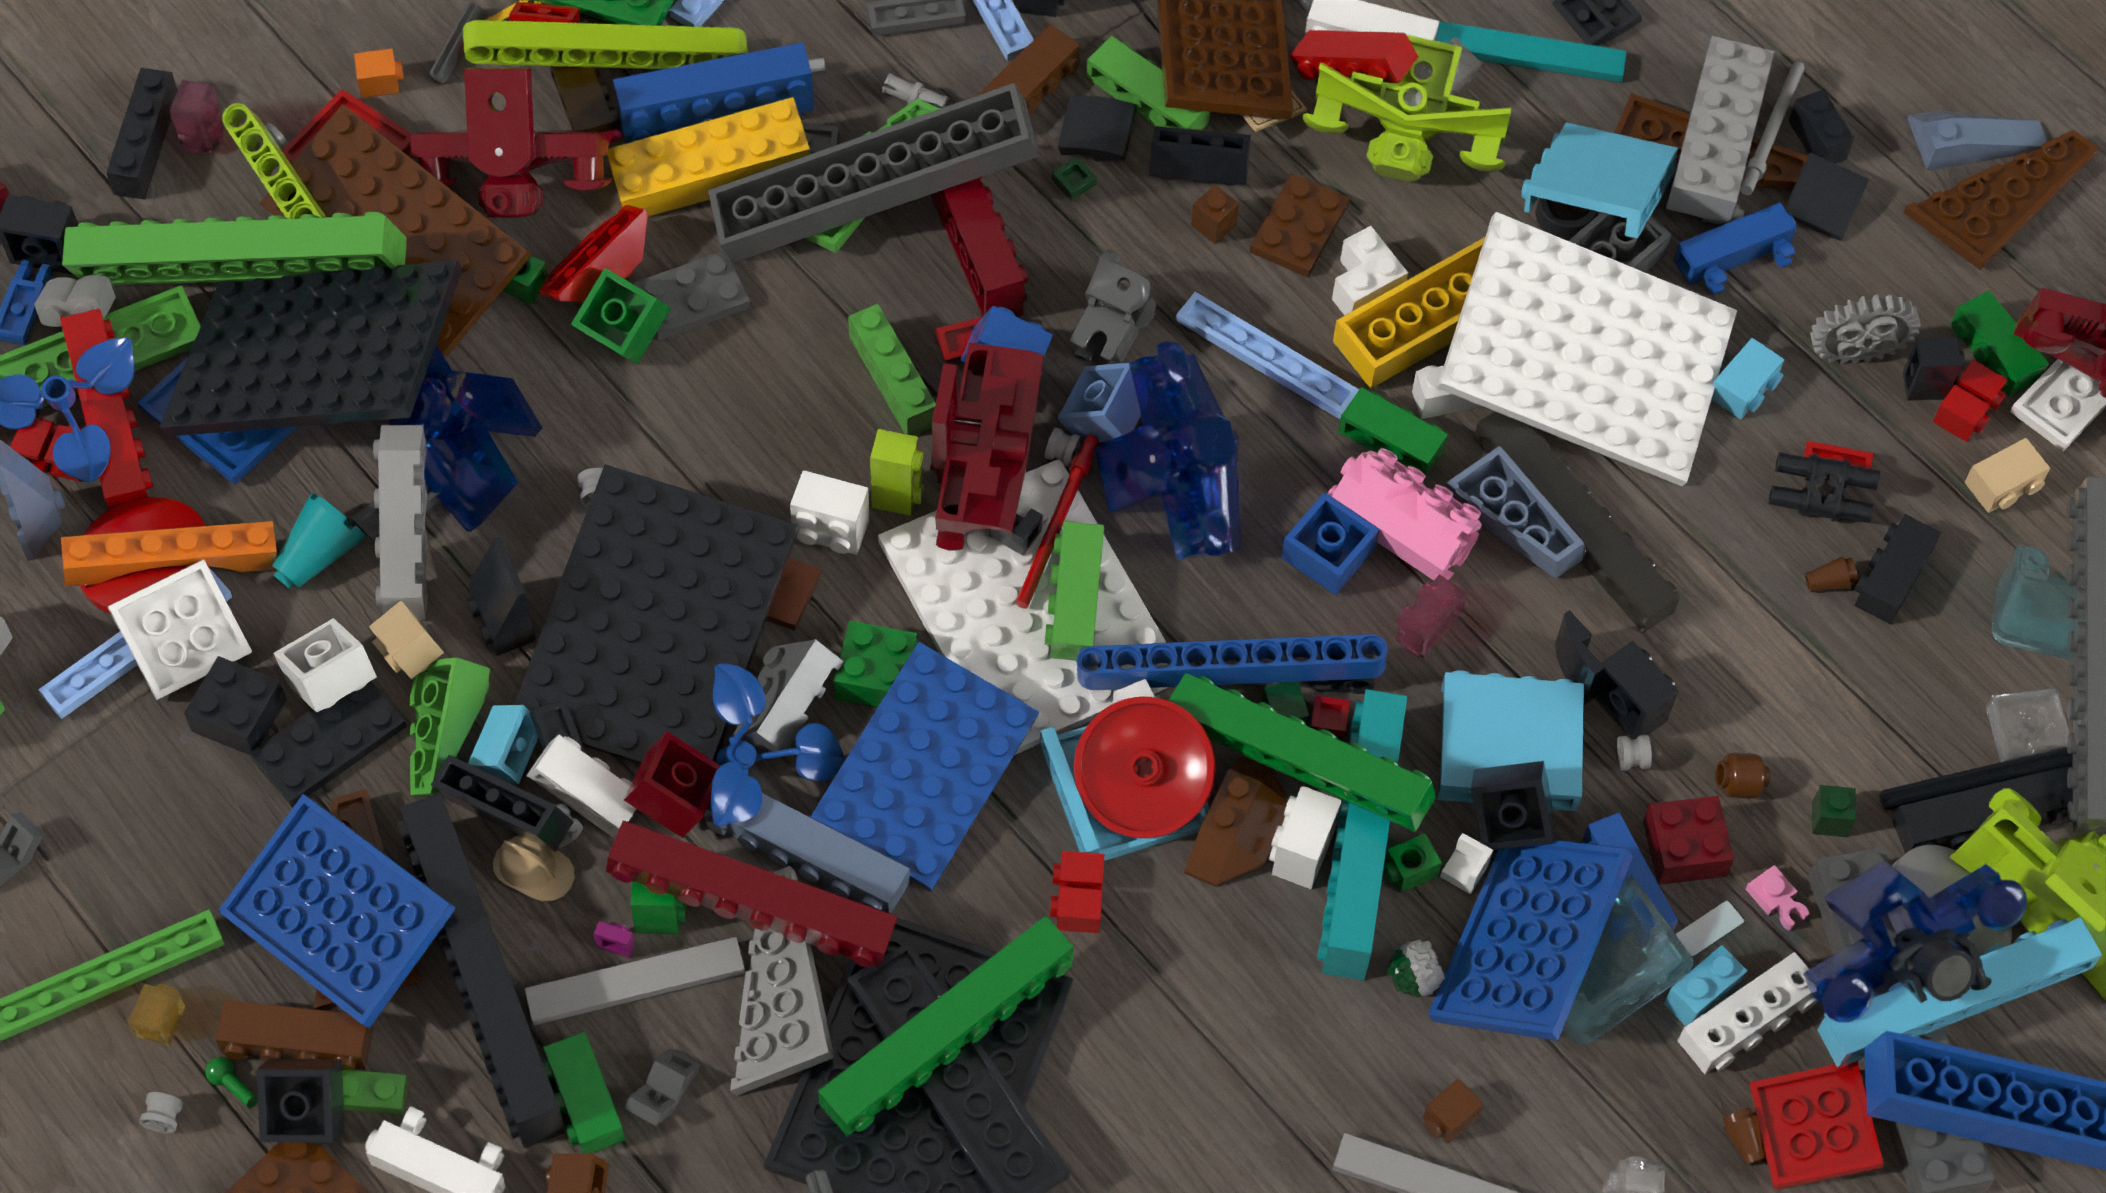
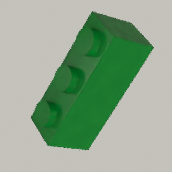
[1950,290,2049,397]
[1338,387,1448,480]
[542,1032,625,1153]

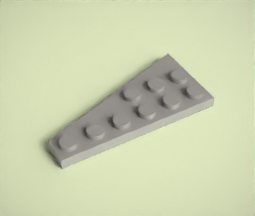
[730,866,834,1096]

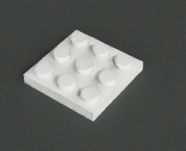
[108,560,252,700]

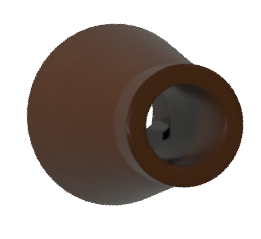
[1805,556,1858,592]
[1723,1108,1766,1165]

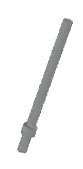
[1740,61,1805,195]

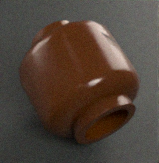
[1715,753,1770,799]

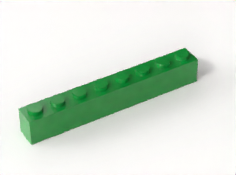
[1168,673,1436,832]
[818,916,1074,1136]

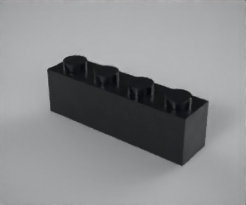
[106,67,179,200]
[430,755,574,852]

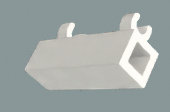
[365,1106,506,1193]

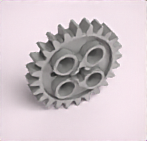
[1810,294,1921,364]

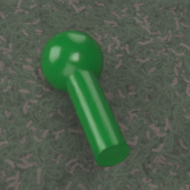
[205,1057,258,1108]

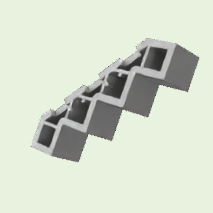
[373,425,429,620]

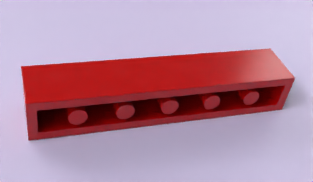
[60,308,153,510]

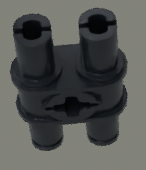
[1768,452,1880,523]

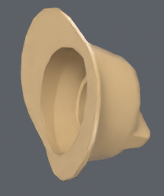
[493,835,575,902]

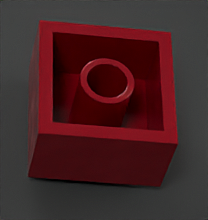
[624,730,721,838]
[1643,795,1734,885]

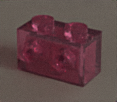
[170,79,224,154]
[1396,574,1467,659]

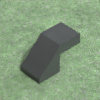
[0,812,44,887]
[625,1048,701,1126]

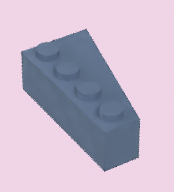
[1446,446,1584,579]

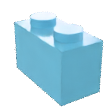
[1711,338,1785,420]
[468,705,538,784]
[1664,945,1747,1026]

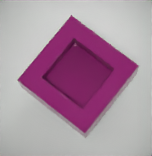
[594,921,635,958]

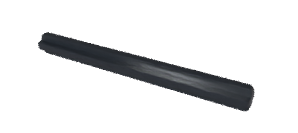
[1880,746,2073,810]

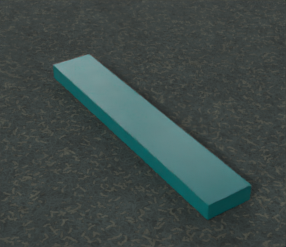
[1436,21,1626,83]

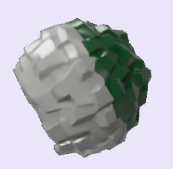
[1387,939,1445,998]

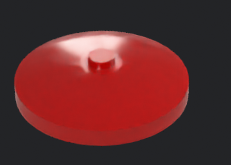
[79,497,210,614]
[1074,696,1216,838]

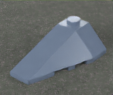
[1907,110,2047,171]
[0,440,66,561]

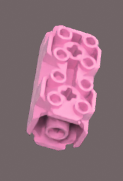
[1328,448,1482,584]

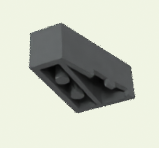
[734,639,844,754]

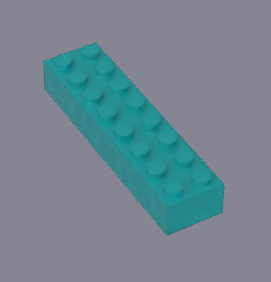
[1317,689,1407,981]

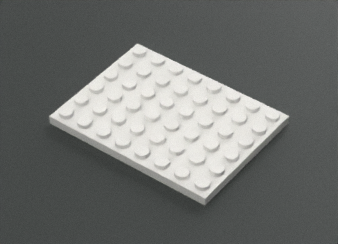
[1437,212,1737,486]
[878,459,1169,755]

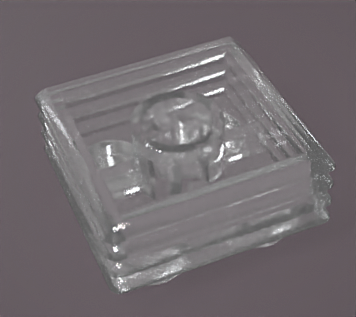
[1985,688,2069,762]

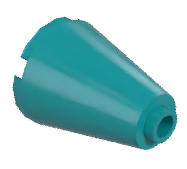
[272,492,366,589]

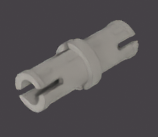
[882,73,949,109]

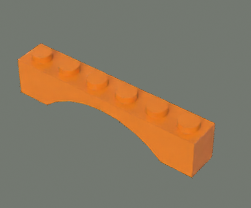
[61,521,277,586]

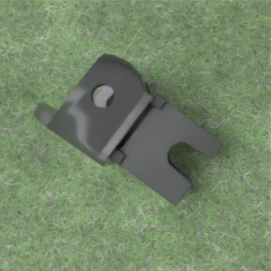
[1069,249,1156,364]

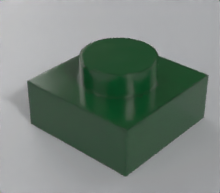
[1051,156,1097,201]

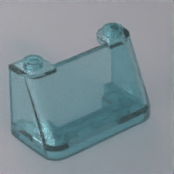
[1991,545,2073,661]
[1563,875,1693,1045]

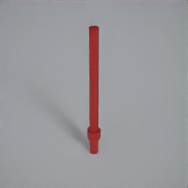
[1015,435,1098,609]

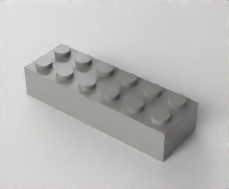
[1666,36,1774,224]

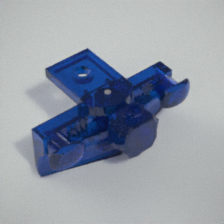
[1094,341,1241,561]
[388,344,543,532]

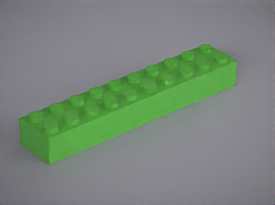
[62,212,407,286]

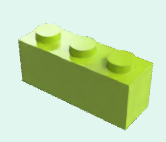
[870,429,924,516]

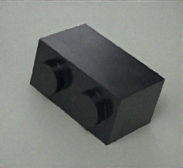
[1788,89,1854,164]
[1902,337,1965,401]

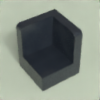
[989,508,1043,556]

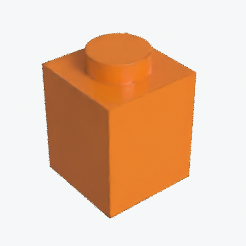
[354,48,404,98]

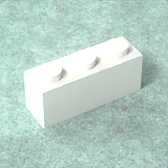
[527,735,636,837]

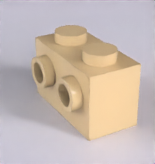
[1964,438,2050,513]
[369,600,444,679]

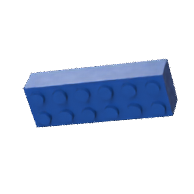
[613,42,814,144]

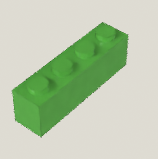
[1086,36,1210,130]
[848,304,936,436]
[1044,521,1104,661]

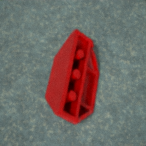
[538,205,648,303]

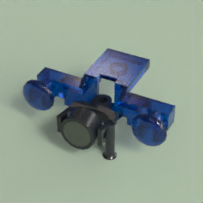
[1803,860,2027,1023]

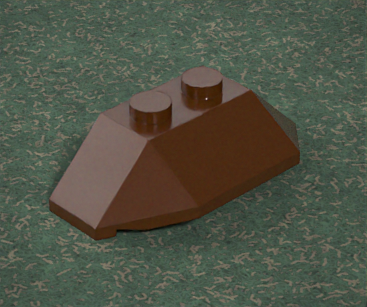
[1184,755,1289,887]

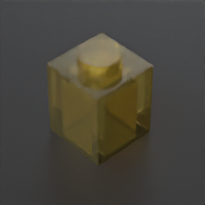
[128,983,185,1045]

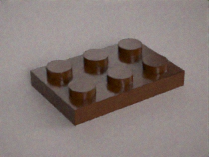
[1249,173,1350,277]

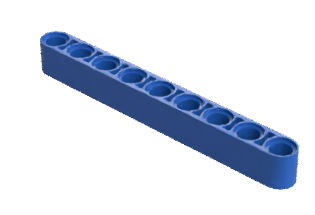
[1076,634,1388,690]

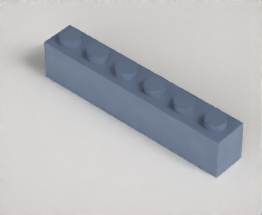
[704,793,910,914]

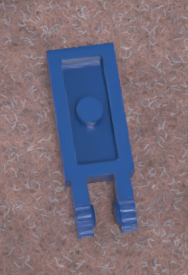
[0,260,53,345]

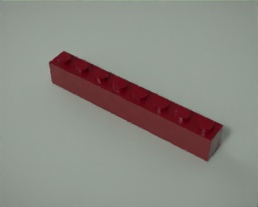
[605,820,898,968]

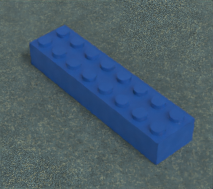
[1864,1030,2106,1170]

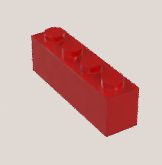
[1290,30,1419,83]

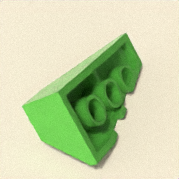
[410,657,491,797]

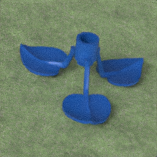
[0,338,135,483]
[711,664,844,826]

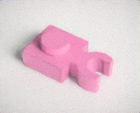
[1746,865,1809,931]

